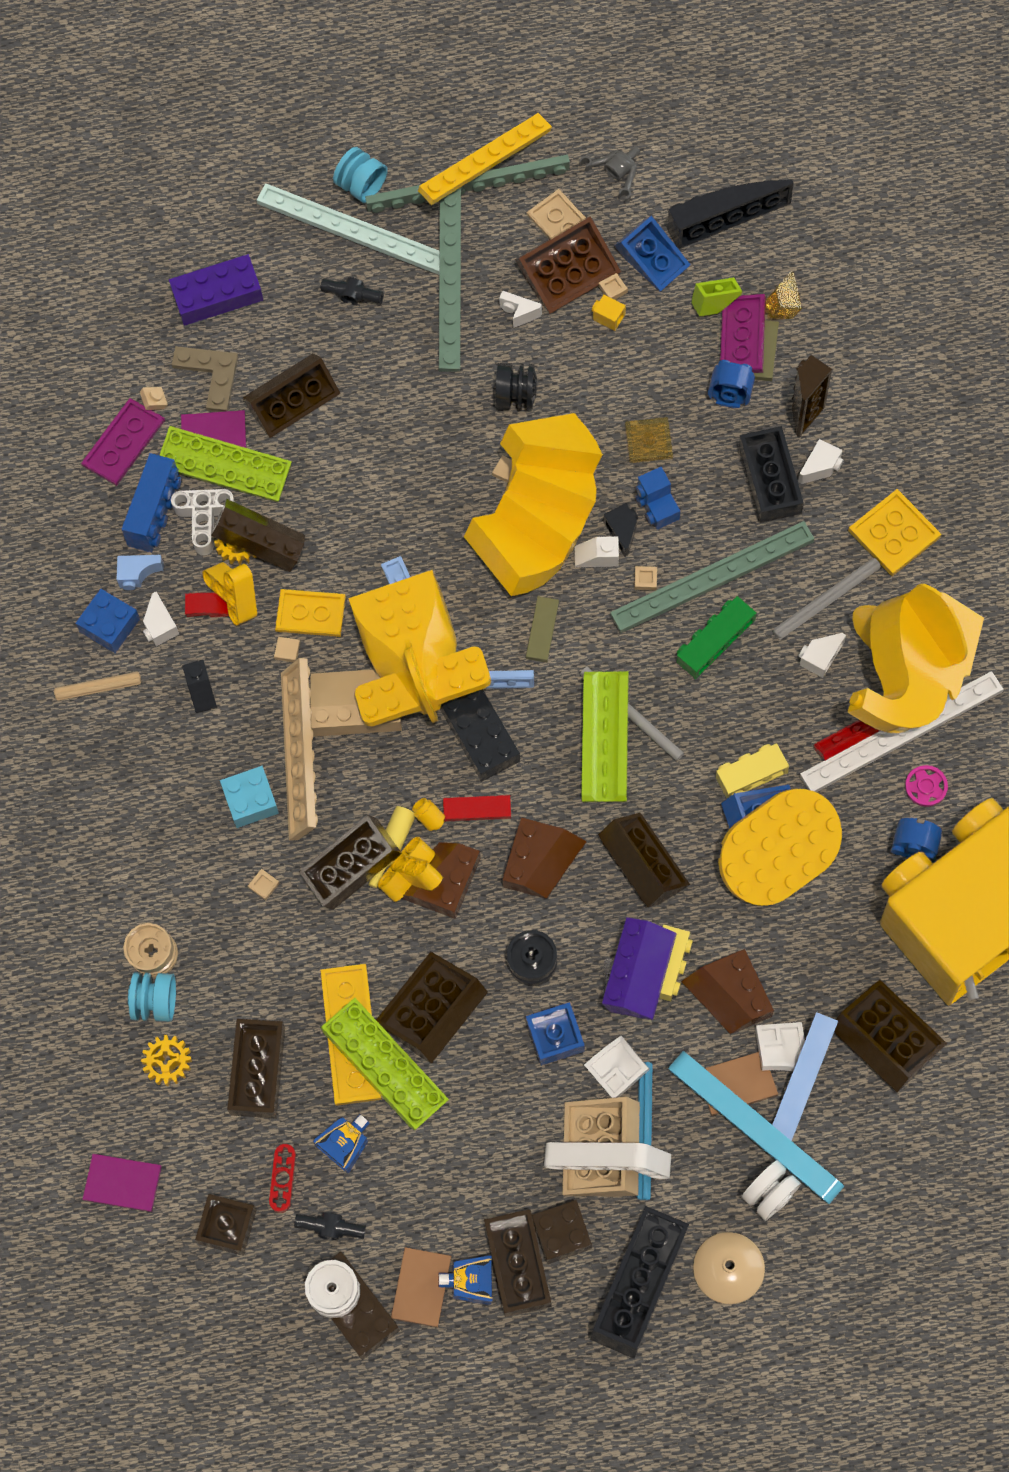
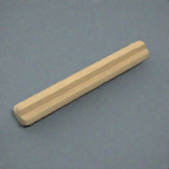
[54,672,141,701]

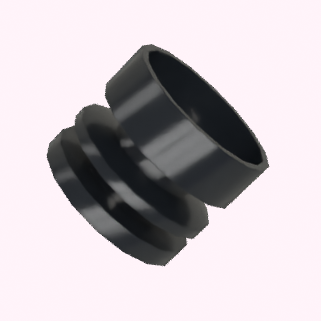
[496,363,537,409]

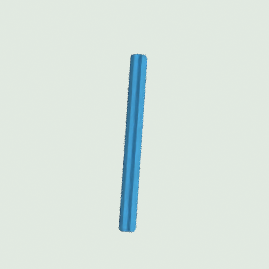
[637,1062,653,1201]

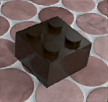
[195,1194,257,1256]
[532,1200,592,1264]

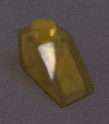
[766,272,802,319]

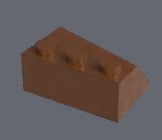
[503,817,587,899]
[401,842,481,919]

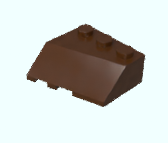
[681,949,774,1035]

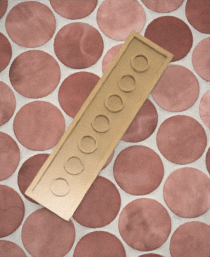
[281,658,318,840]

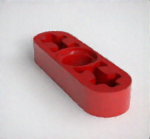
[269,1144,296,1213]

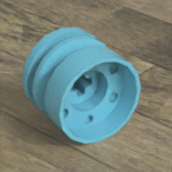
[333,147,388,203]
[128,972,176,1022]

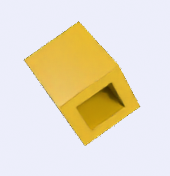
[592,294,626,331]

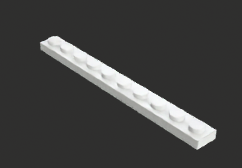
[800,671,1003,792]

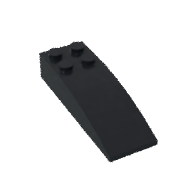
[667,180,794,249]
[590,1206,689,1359]

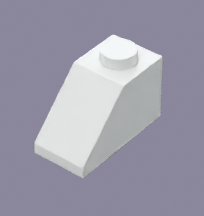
[798,439,843,484]
[575,536,619,567]
[143,592,179,646]
[799,633,846,678]

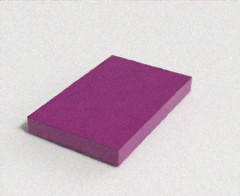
[181,410,247,448]
[82,1154,162,1212]

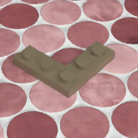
[172,346,238,412]

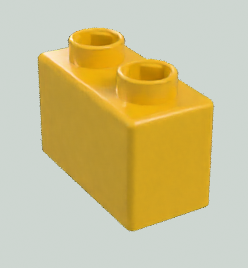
[880,798,1009,1006]

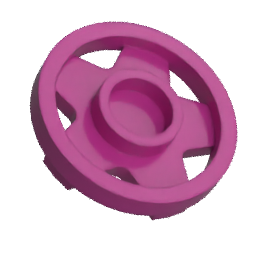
[905,765,948,807]

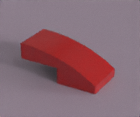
[185,593,229,618]

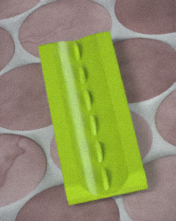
[159,426,292,502]
[582,671,629,802]
[321,998,449,1130]

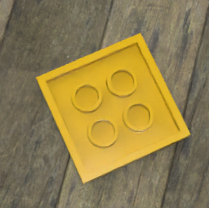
[848,489,941,576]

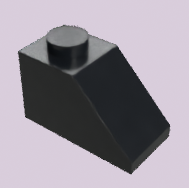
[603,503,638,557]
[182,659,217,713]

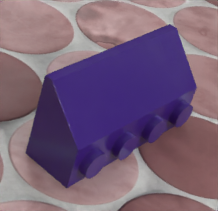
[602,917,677,1020]

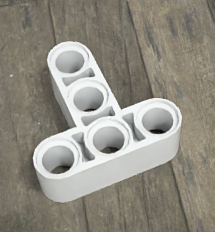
[171,489,235,555]

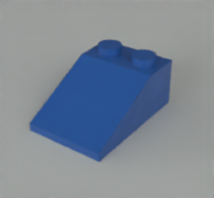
[614,216,691,292]
[721,785,791,828]

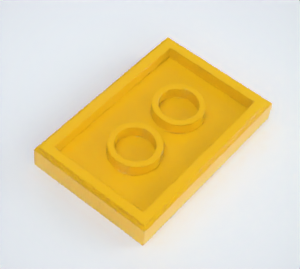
[275,589,346,637]

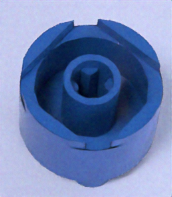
[708,360,755,408]
[891,818,942,863]

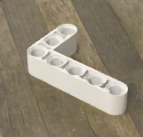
[544,1142,671,1179]

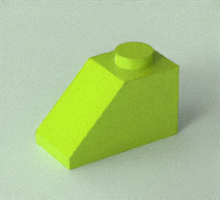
[691,277,742,316]

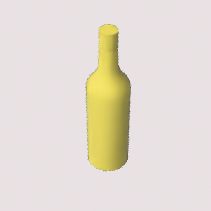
[368,806,415,888]

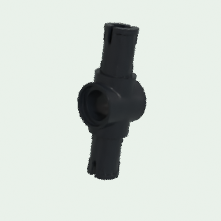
[320,277,384,305]
[294,1212,366,1241]

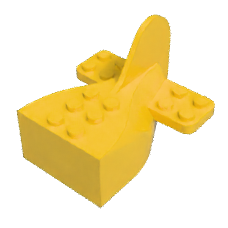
[348,570,491,727]

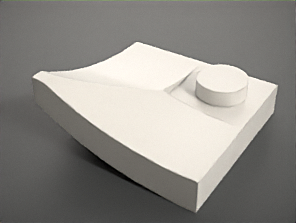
[755,1022,805,1071]
[584,1036,650,1098]

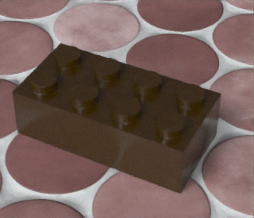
[299,815,402,910]
[227,1019,285,1119]
[484,1209,552,1317]
[303,1252,400,1360]

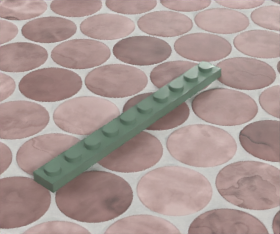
[365,154,570,213]
[439,172,461,372]
[610,521,814,634]

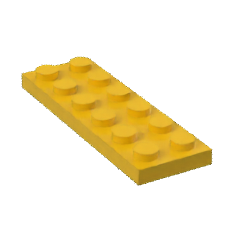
[320,964,382,1106]

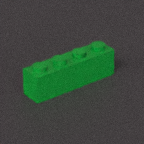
[676,596,757,679]

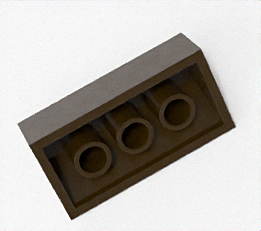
[242,353,341,438]
[792,355,832,438]
[211,498,305,572]
[598,813,690,908]

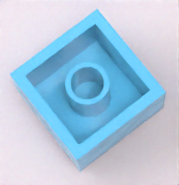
[220,766,279,828]

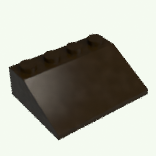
[376,951,488,1064]
[834,979,947,1093]

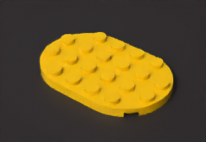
[718,789,842,906]

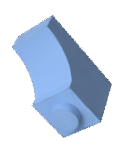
[117,555,164,590]

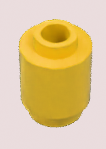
[412,798,445,831]

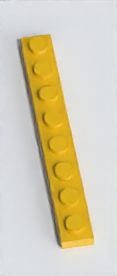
[418,113,552,205]

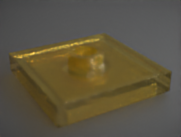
[625,417,673,463]

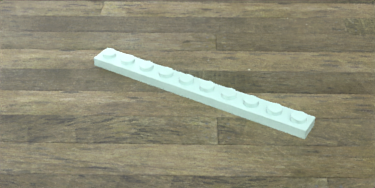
[257,184,439,275]

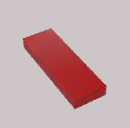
[813,720,881,761]
[443,795,511,822]

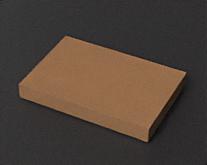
[705,1052,778,1116]
[391,1247,452,1328]

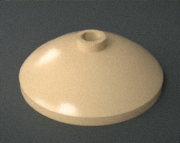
[693,1232,765,1304]

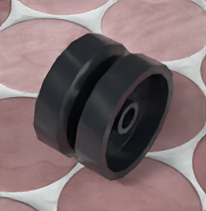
[507,930,557,986]

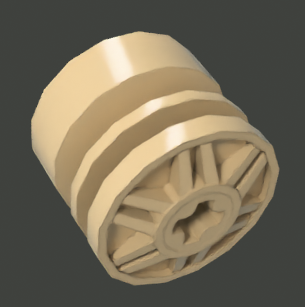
[123,923,178,978]

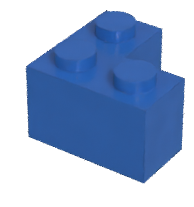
[635,467,680,530]

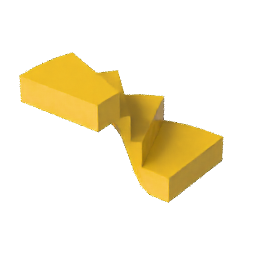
[464,413,603,596]

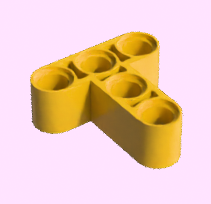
[202,562,257,626]
[377,837,443,902]

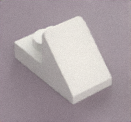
[499,291,542,328]

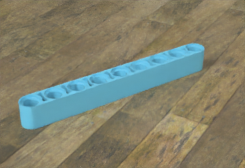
[668,1051,844,1204]

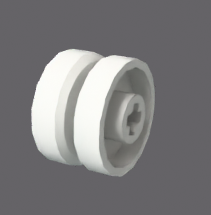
[741,1160,801,1221]
[305,1260,360,1318]

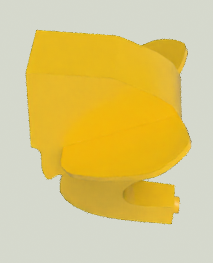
[848,584,984,734]

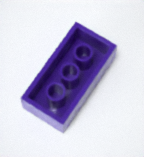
[168,254,264,326]

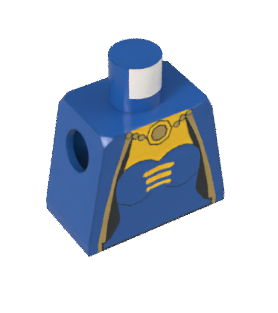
[313,1114,370,1174]
[438,1256,492,1305]

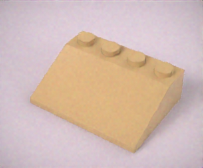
[310,669,402,737]
[563,1097,640,1197]

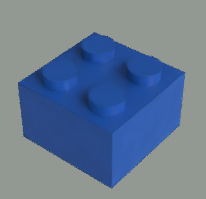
[76,589,140,653]
[526,1002,585,1066]

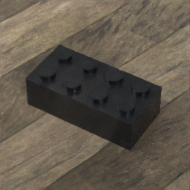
[739,426,804,523]
[440,689,521,782]

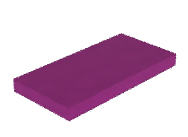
[720,294,766,373]
[81,398,165,486]

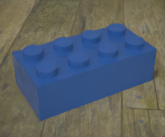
[121,453,182,553]

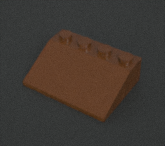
[515,216,621,314]

